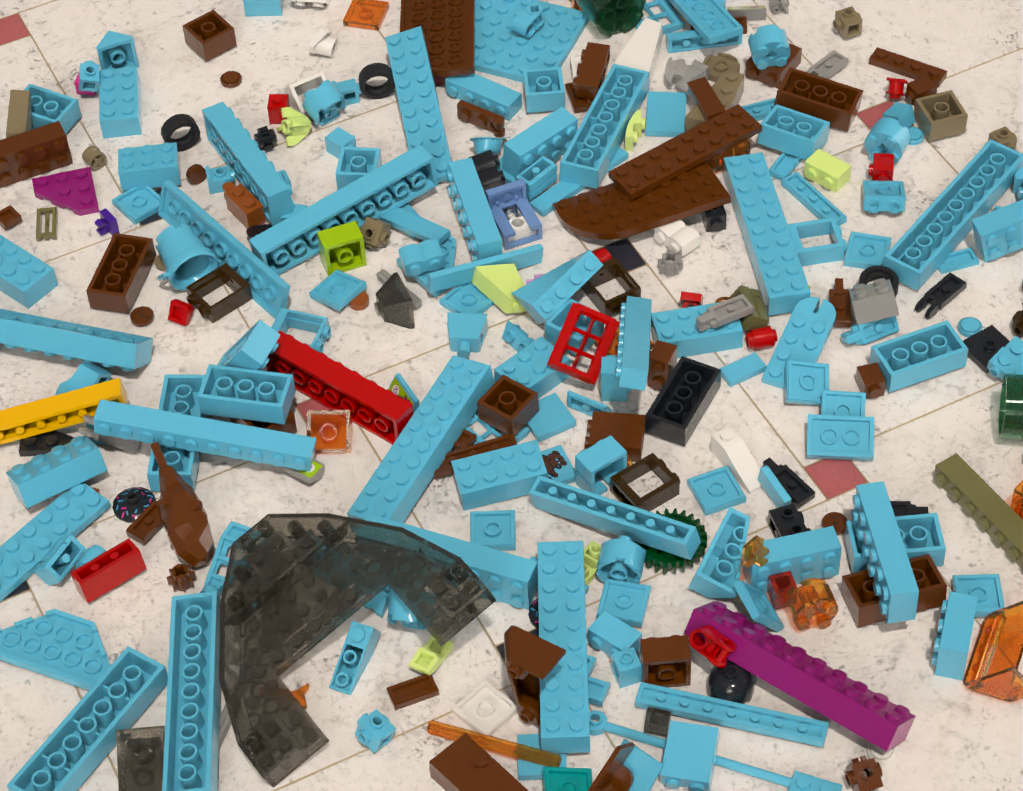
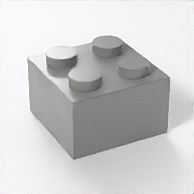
[849,278,899,325]

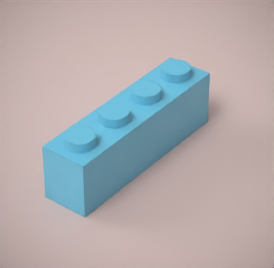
[445,73,522,121]

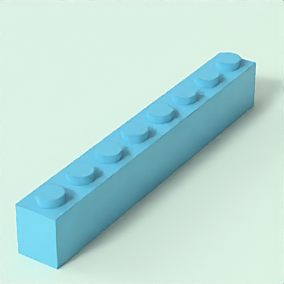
[615,296,652,391]
[528,475,701,560]

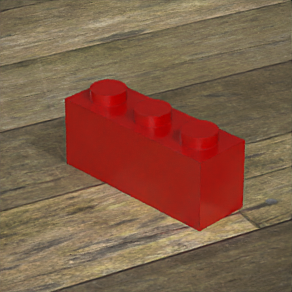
[70,538,147,603]

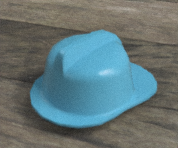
[470,137,511,155]

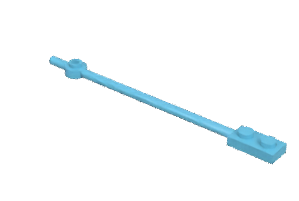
[589,710,842,791]

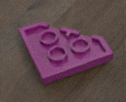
[32,167,99,216]

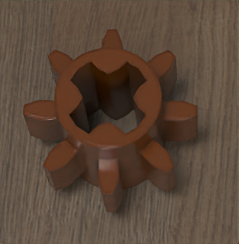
[167,564,196,592]

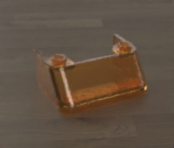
[963,601,1023,702]

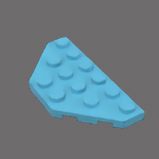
[0,609,111,690]

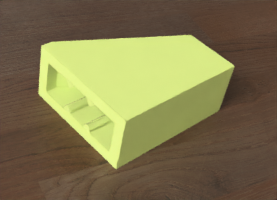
[472,263,526,314]

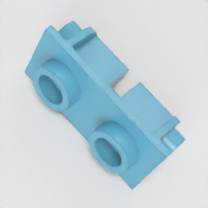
[502,321,535,352]

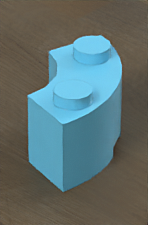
[56,363,112,395]

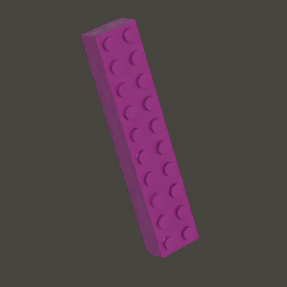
[684,601,916,752]

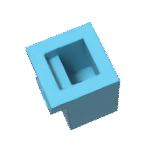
[79,61,100,92]
[331,79,362,105]
[205,166,236,194]

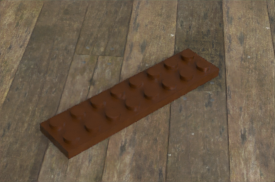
[608,104,762,200]

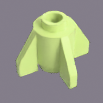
[276,107,312,147]

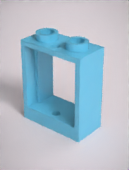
[787,217,847,266]
[271,308,332,352]

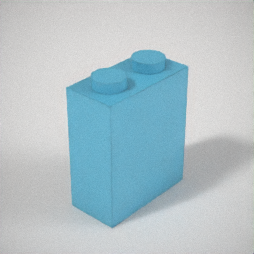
[660,720,720,791]

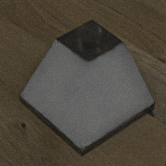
[374,272,415,329]

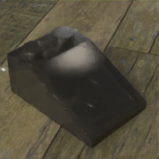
[116,725,165,791]

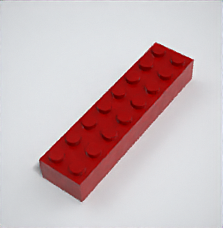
[266,330,414,445]

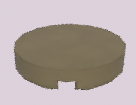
[703,53,740,82]

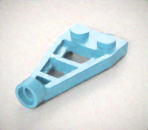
[200,521,271,596]

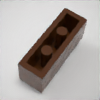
[572,42,610,100]

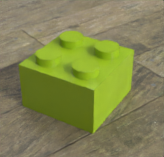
[317,221,367,276]

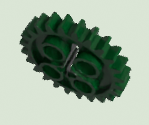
[634,508,707,574]

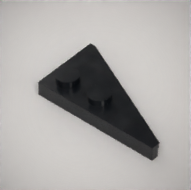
[19,430,75,457]

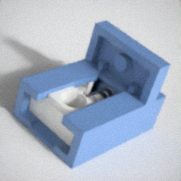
[485,179,543,250]

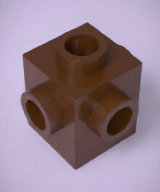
[845,756,883,791]

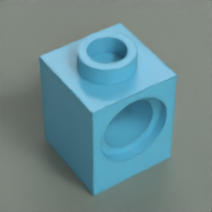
[611,647,642,688]

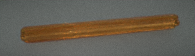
[427,720,562,767]

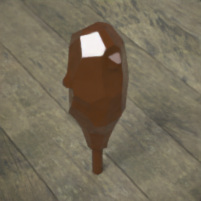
[151,442,215,568]

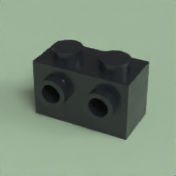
[768,503,811,538]

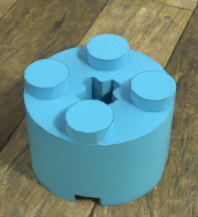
[748,25,791,70]
[302,80,348,126]
[864,117,911,164]
[596,535,646,584]

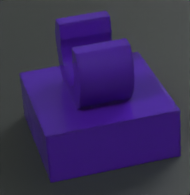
[94,208,120,236]

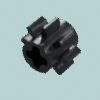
[254,126,277,151]

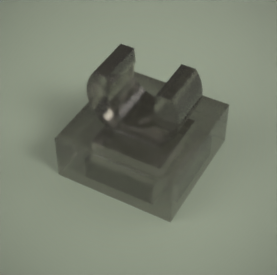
[644,707,672,737]

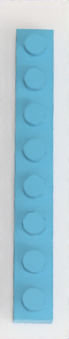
[635,682,829,748]

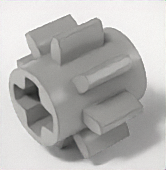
[658,251,683,277]

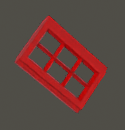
[547,302,620,385]

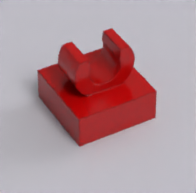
[680,291,703,308]
[168,299,194,326]

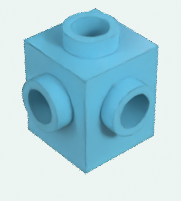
[355,709,396,754]

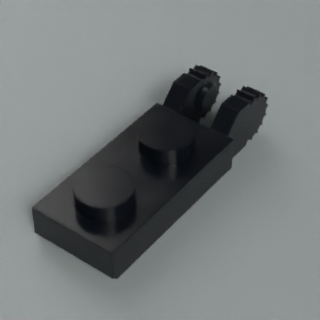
[915,272,967,319]

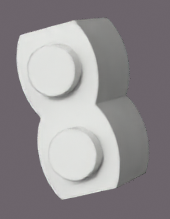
[654,220,700,258]

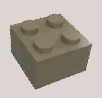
[914,90,968,141]

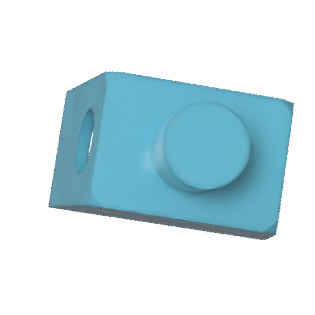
[447,312,488,359]

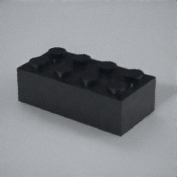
[645,356,721,446]

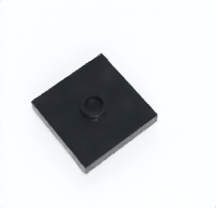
[963,325,1010,374]

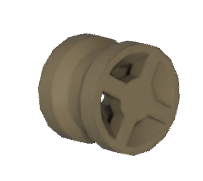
[82,146,107,170]

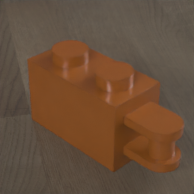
[222,182,266,229]

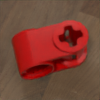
[688,624,737,668]

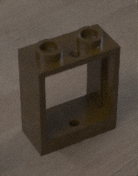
[581,257,641,316]
[186,263,253,323]
[610,453,680,512]

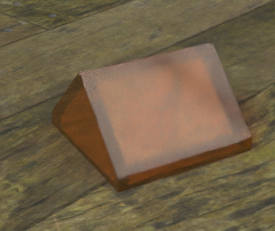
[306,409,353,454]

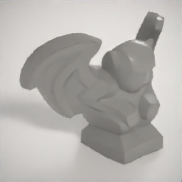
[665,57,709,97]

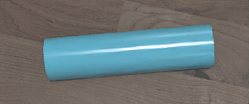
[666,24,742,53]

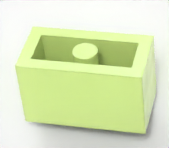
[804,149,851,193]

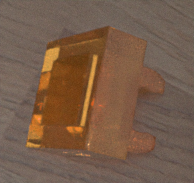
[741,535,769,568]

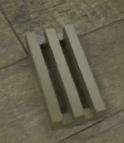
[36,207,58,242]

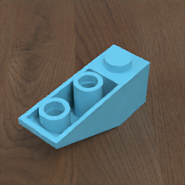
[329,621,381,695]

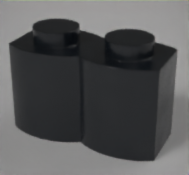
[469,150,506,195]

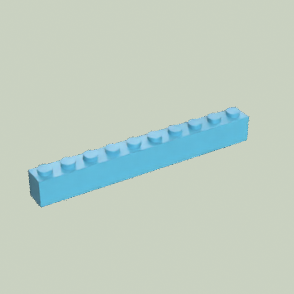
[93,399,316,472]

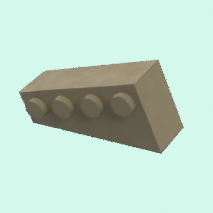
[685,71,744,132]

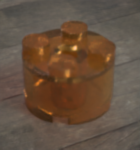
[785,578,838,631]

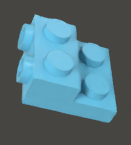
[862,180,906,214]
[987,336,1023,395]

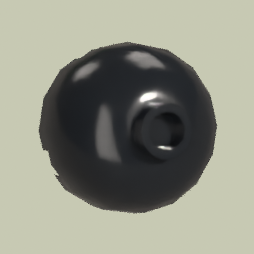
[706,661,754,704]

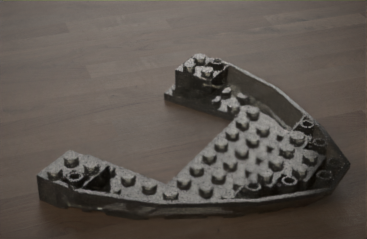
[219,513,496,788]

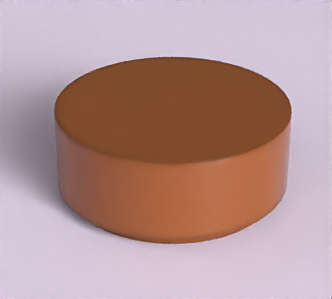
[349,291,369,311]

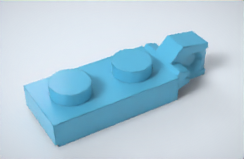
[840,316,899,345]

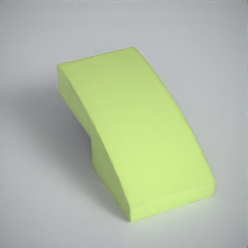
[409,634,453,676]

